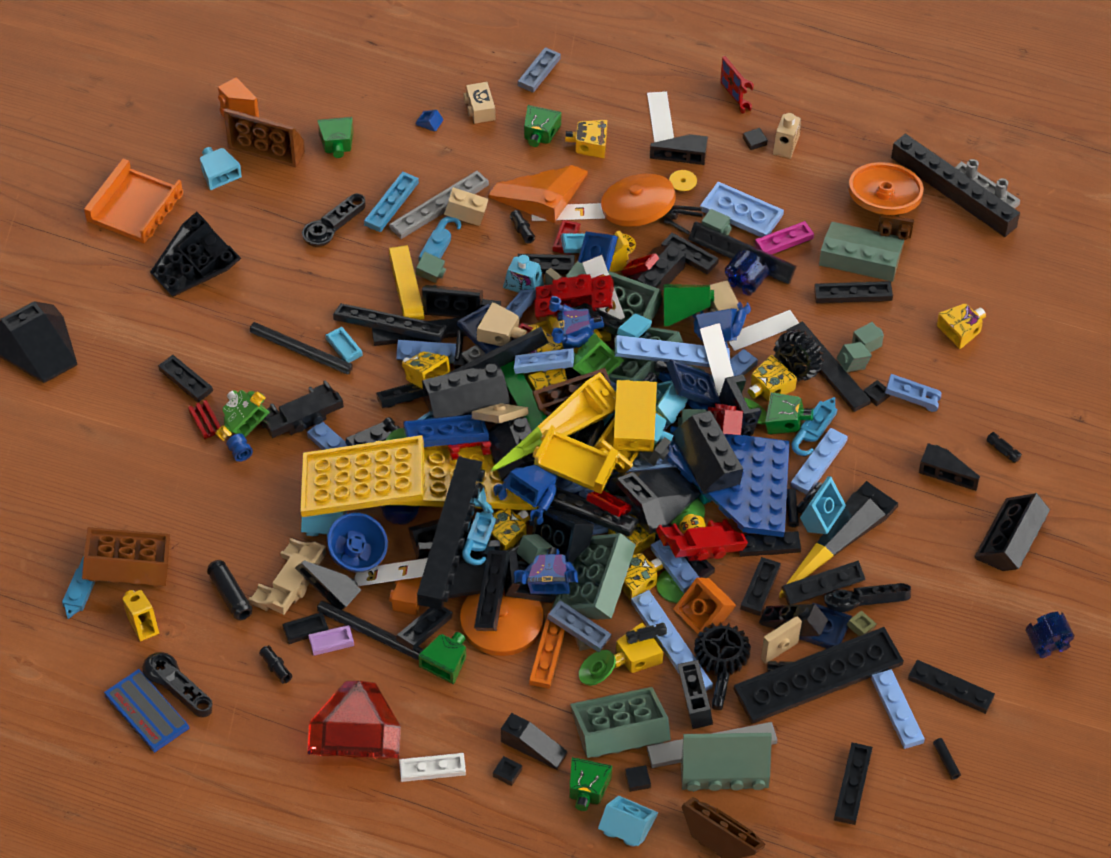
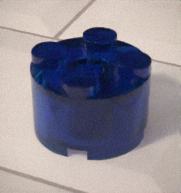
[725,250,769,296]
[1025,611,1075,658]

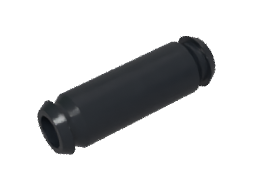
[207,560,252,620]

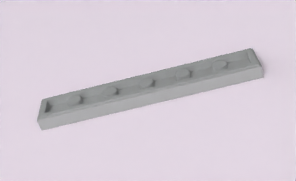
[389,171,489,239]
[647,722,778,768]

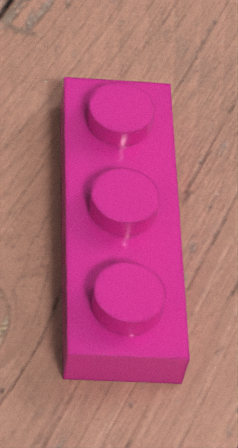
[755,221,814,255]

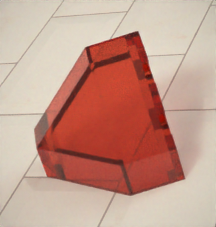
[307,680,401,759]

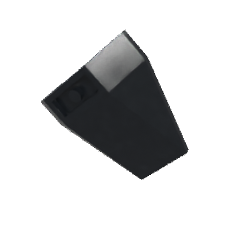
[150,211,241,297]
[0,301,78,383]
[605,467,701,535]

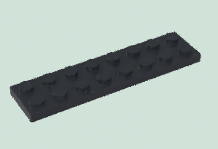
[733,627,904,724]

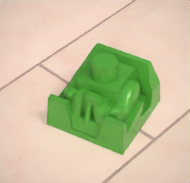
[572,333,624,376]

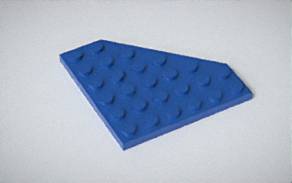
[667,426,789,537]

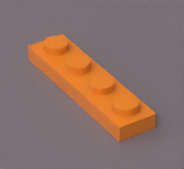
[529,611,565,689]

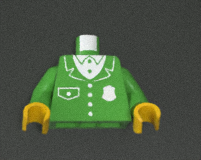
[216,390,270,441]

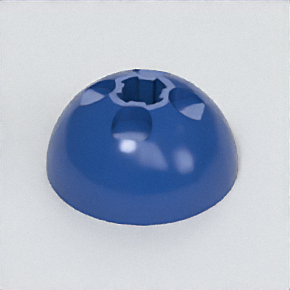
[327,513,388,572]

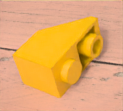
[609,231,629,273]

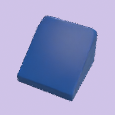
[416,110,443,131]

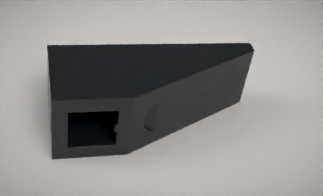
[759,604,828,637]

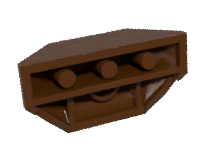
[532,368,612,416]
[681,797,765,858]

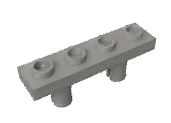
[955,159,1020,209]

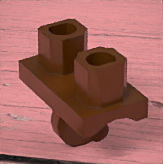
[877,214,914,240]

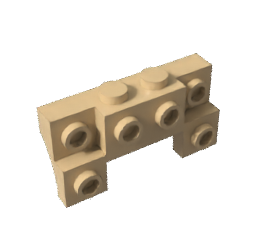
[248,538,326,615]

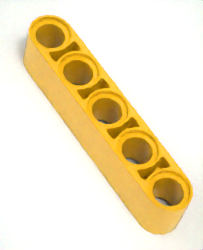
[389,245,424,320]

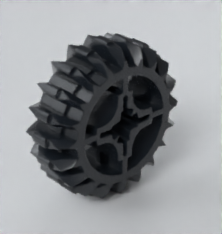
[773,329,824,381]
[694,622,751,676]

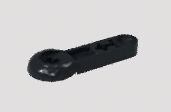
[302,193,366,247]
[824,583,911,612]
[142,652,213,717]

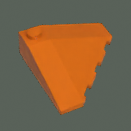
[488,165,588,223]

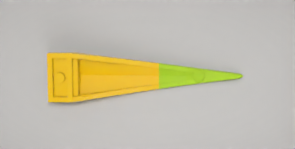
[491,373,616,471]

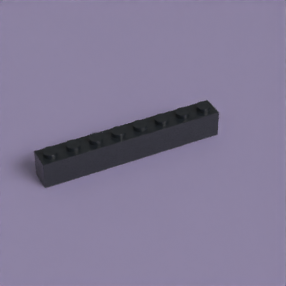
[891,133,1020,237]
[417,457,485,610]

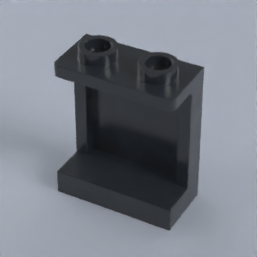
[719,375,762,436]
[504,551,559,603]

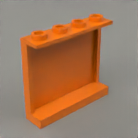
[84,158,183,244]

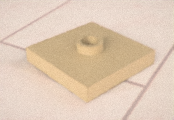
[472,403,528,423]
[761,616,802,664]

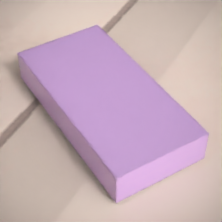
[308,625,354,656]

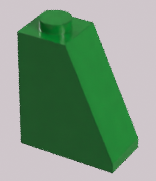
[664,284,714,326]

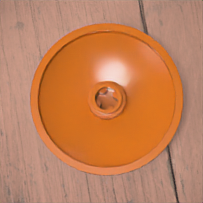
[848,162,924,215]
[601,173,676,227]
[460,588,544,656]

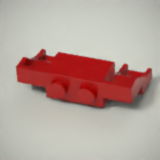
[535,274,614,320]
[656,519,748,561]

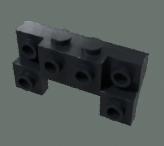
[260,380,344,438]

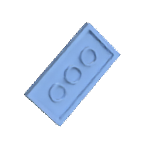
[700,182,784,237]

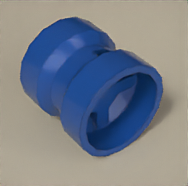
[226,433,253,462]

